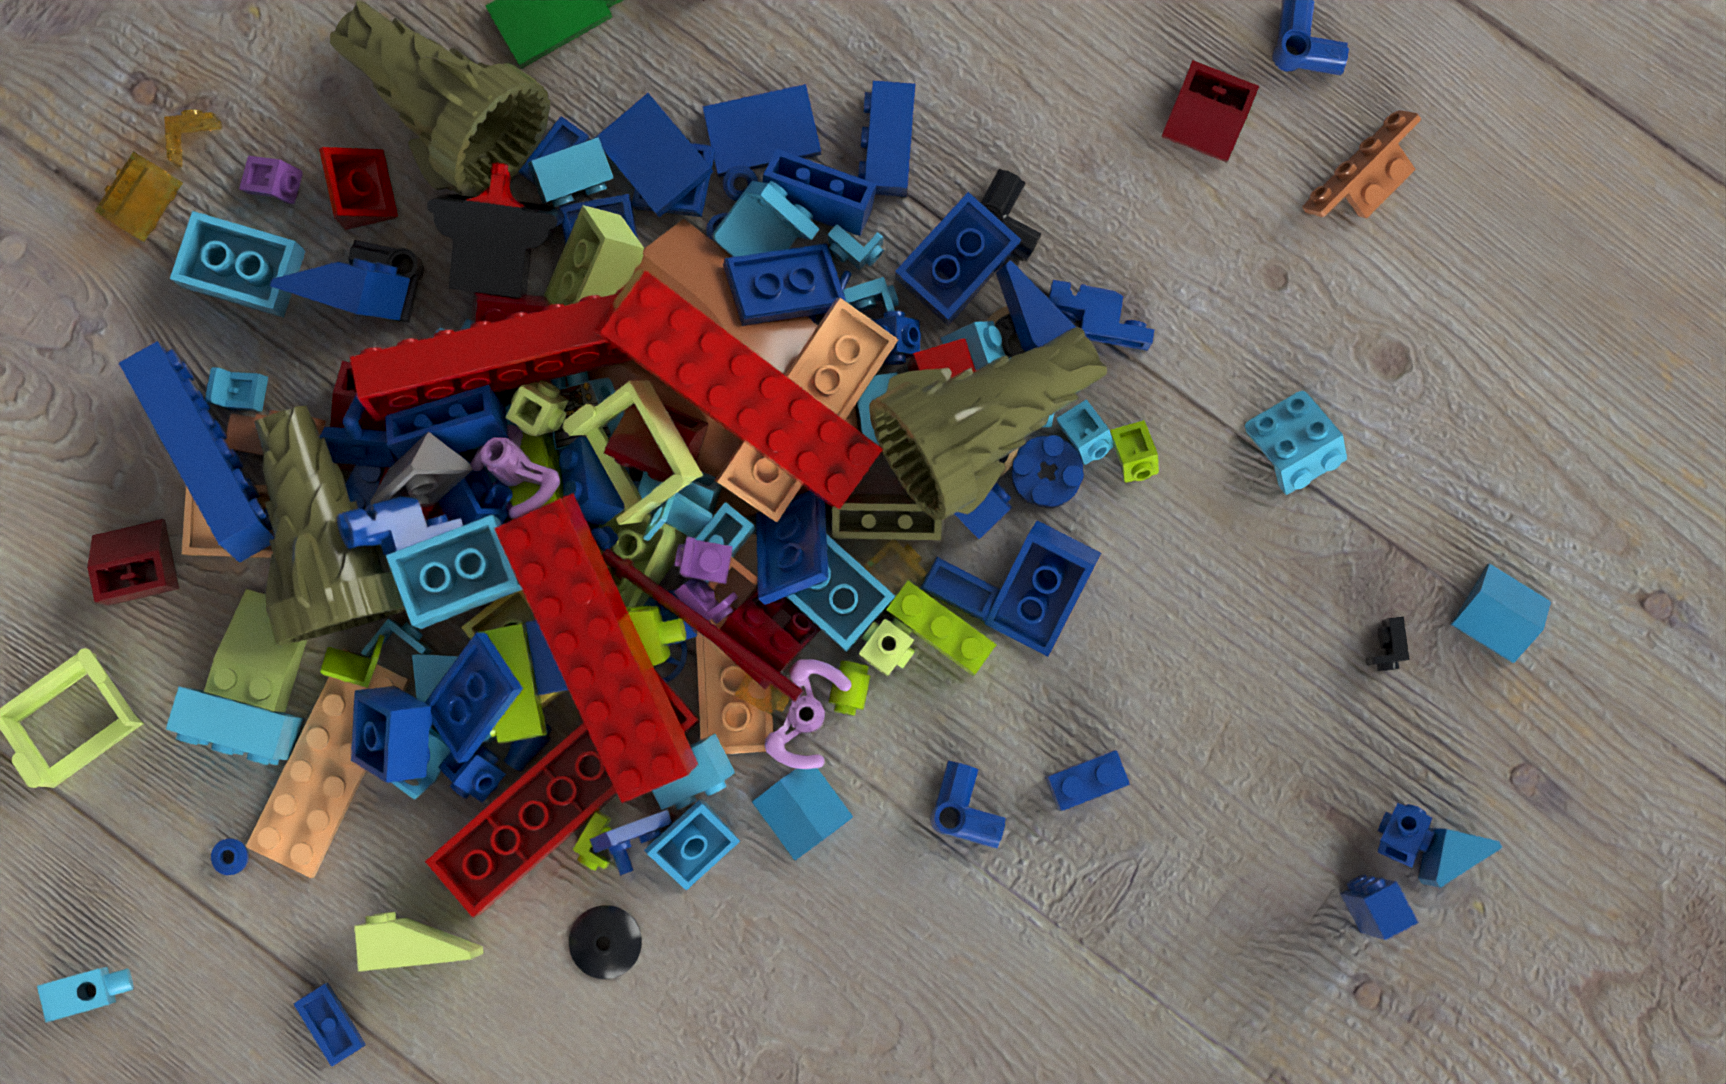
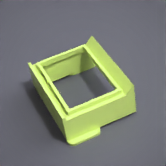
[563,380,703,525]
[0,648,144,788]

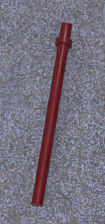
[602,548,804,702]

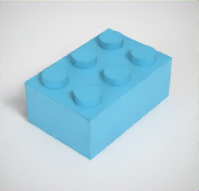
[170,211,306,318]
[386,515,522,629]
[786,534,895,653]
[165,687,304,765]

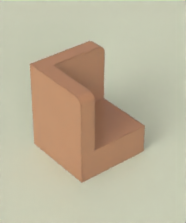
[708,557,758,609]

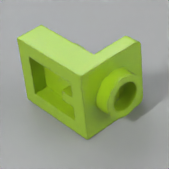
[1110,420,1159,483]
[572,811,612,871]

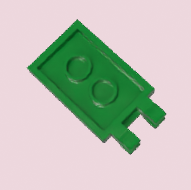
[485,0,624,69]

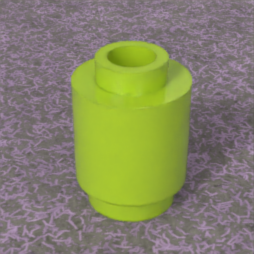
[828,661,871,716]

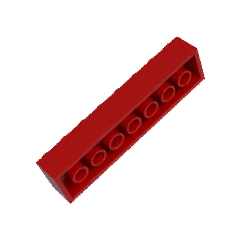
[593,269,883,509]
[350,288,632,422]
[494,493,698,803]
[425,668,700,918]

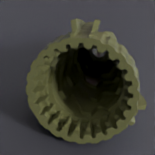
[330,0,550,197]
[869,327,1107,521]
[254,406,406,645]

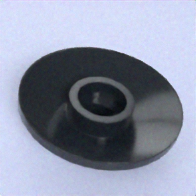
[569,905,642,979]

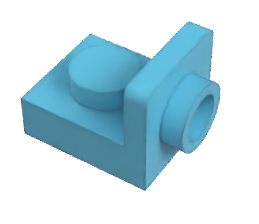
[843,277,899,312]
[1056,399,1114,465]

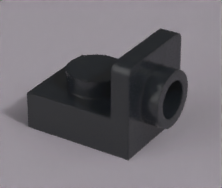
[1366,616,1410,671]

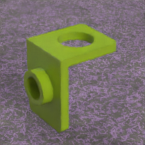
[320,634,385,688]

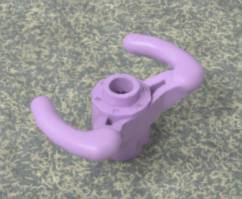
[470,424,560,519]
[765,659,852,769]

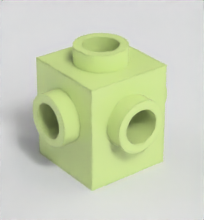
[505,381,569,436]
[859,618,915,677]

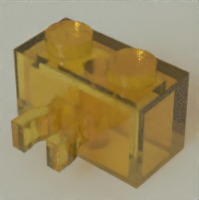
[95,151,183,242]

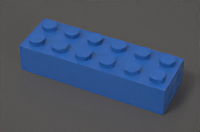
[119,341,275,563]

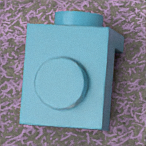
[827,224,884,270]
[205,367,268,412]

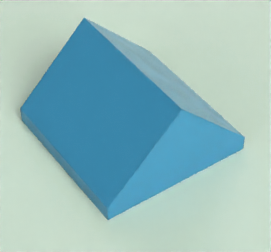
[1451,563,1551,663]
[752,768,853,860]
[644,799,740,890]
[1418,828,1503,888]

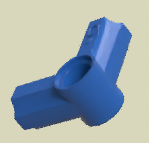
[1272,0,1349,75]
[930,761,1006,849]

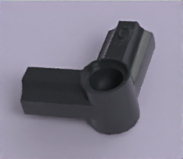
[980,169,1042,262]
[348,240,424,323]

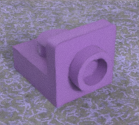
[239,156,303,204]
[675,536,733,584]
[674,578,738,624]

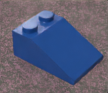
[895,192,1022,326]
[270,258,410,320]
[984,520,1102,657]

